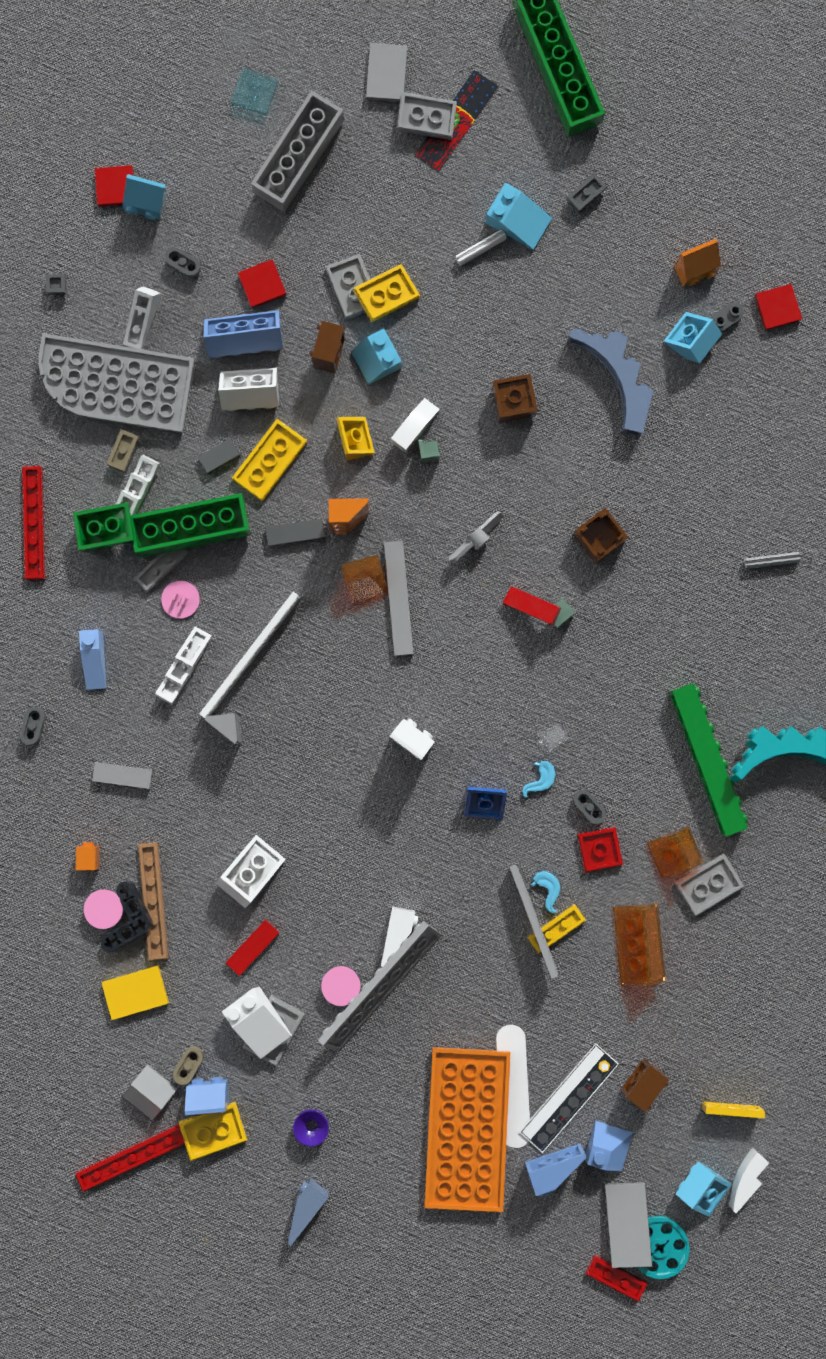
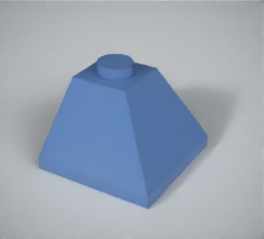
[585,1120,633,1171]

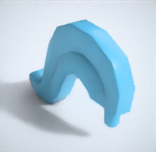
[522,761,555,798]
[531,871,561,913]

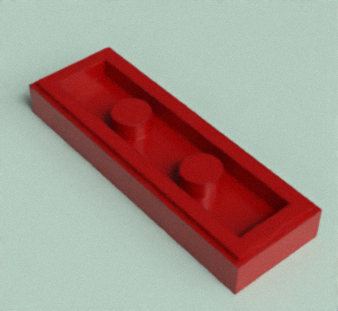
[502,586,561,626]
[225,919,280,976]
[585,1254,647,1302]

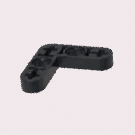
[101,881,153,952]

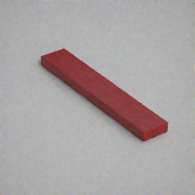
[22,466,45,580]
[75,1124,185,1192]

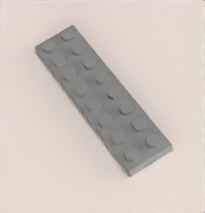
[318,921,442,1051]

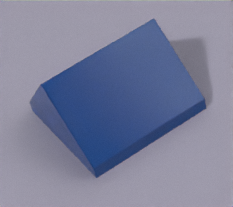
[465,787,507,820]

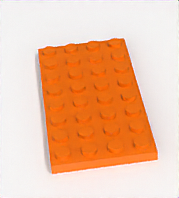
[424,1047,511,1212]

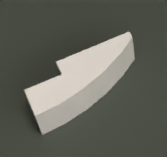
[391,398,440,453]
[729,1147,769,1213]

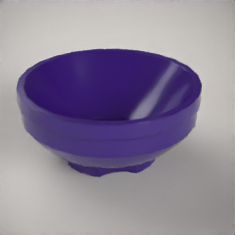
[293,1109,329,1147]

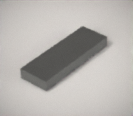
[266,519,325,547]

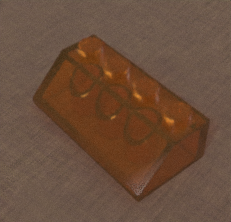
[613,903,666,985]

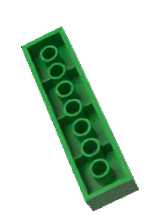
[512,0,605,137]

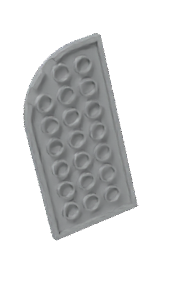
[38,333,195,433]

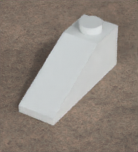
[123,287,161,349]
[381,906,418,967]

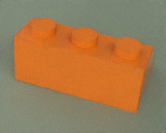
[328,498,369,535]

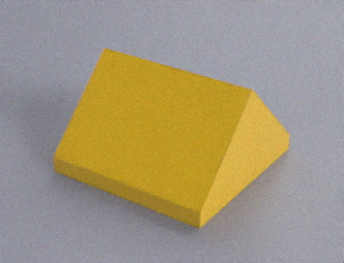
[336,417,375,461]

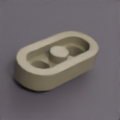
[173,1046,203,1085]

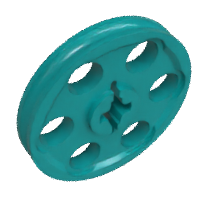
[637,1216,690,1279]

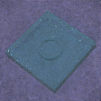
[231,68,279,116]

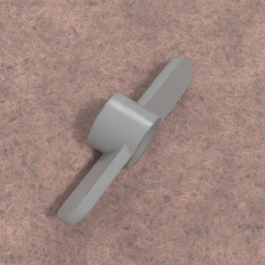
[449,511,503,563]

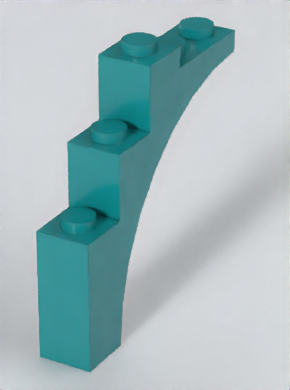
[729,726,826,782]

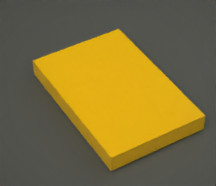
[353,264,420,322]
[101,965,169,1020]
[179,1102,247,1161]

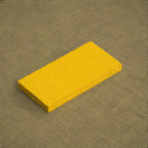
[232,419,308,502]

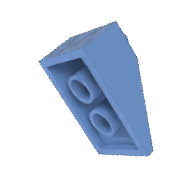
[525,1144,586,1197]

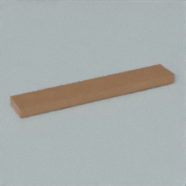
[138,842,169,961]

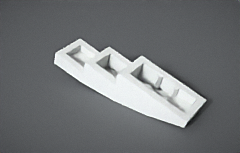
[116,455,160,515]
[155,627,212,705]

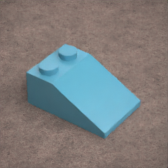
[485,182,552,250]

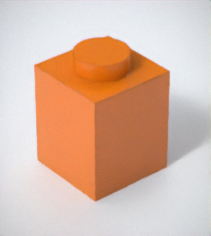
[76,842,100,870]

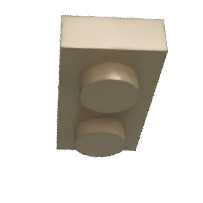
[107,429,140,472]

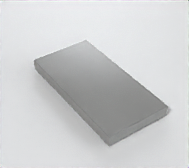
[605,1182,652,1268]

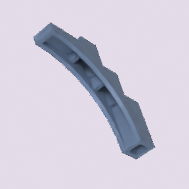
[567,329,654,438]

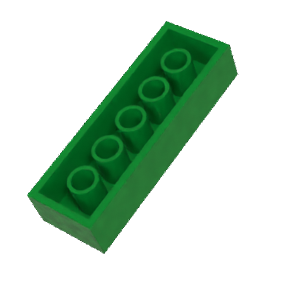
[131,493,252,558]

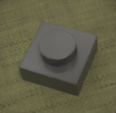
[46,274,67,295]

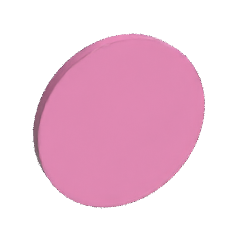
[161,581,200,619]
[84,889,123,929]
[321,966,360,1006]

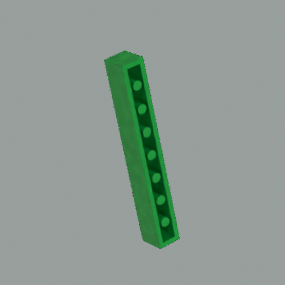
[669,683,748,836]

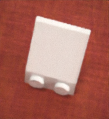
[389,719,434,761]
[216,835,286,908]
[222,987,292,1059]

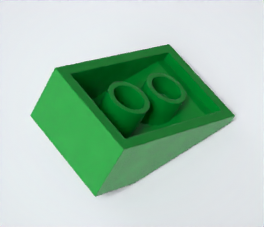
[73,502,135,553]

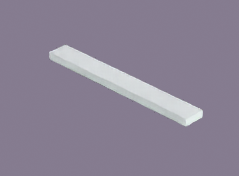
[199,591,300,718]

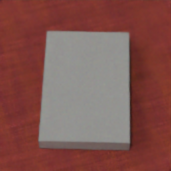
[366,43,407,102]
[397,92,457,140]
[325,254,370,320]
[674,853,744,917]
[242,995,305,1066]

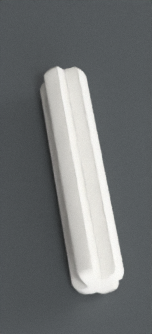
[455,230,506,266]

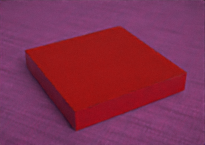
[95,165,134,207]
[238,259,287,309]
[754,283,802,331]
[577,827,623,872]

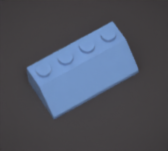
[204,310,283,358]

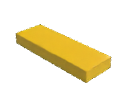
[527,904,586,954]
[702,1101,765,1118]

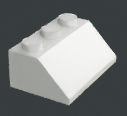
[219,368,279,411]

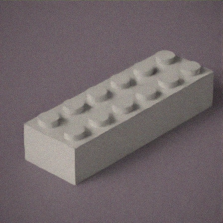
[251,91,344,212]

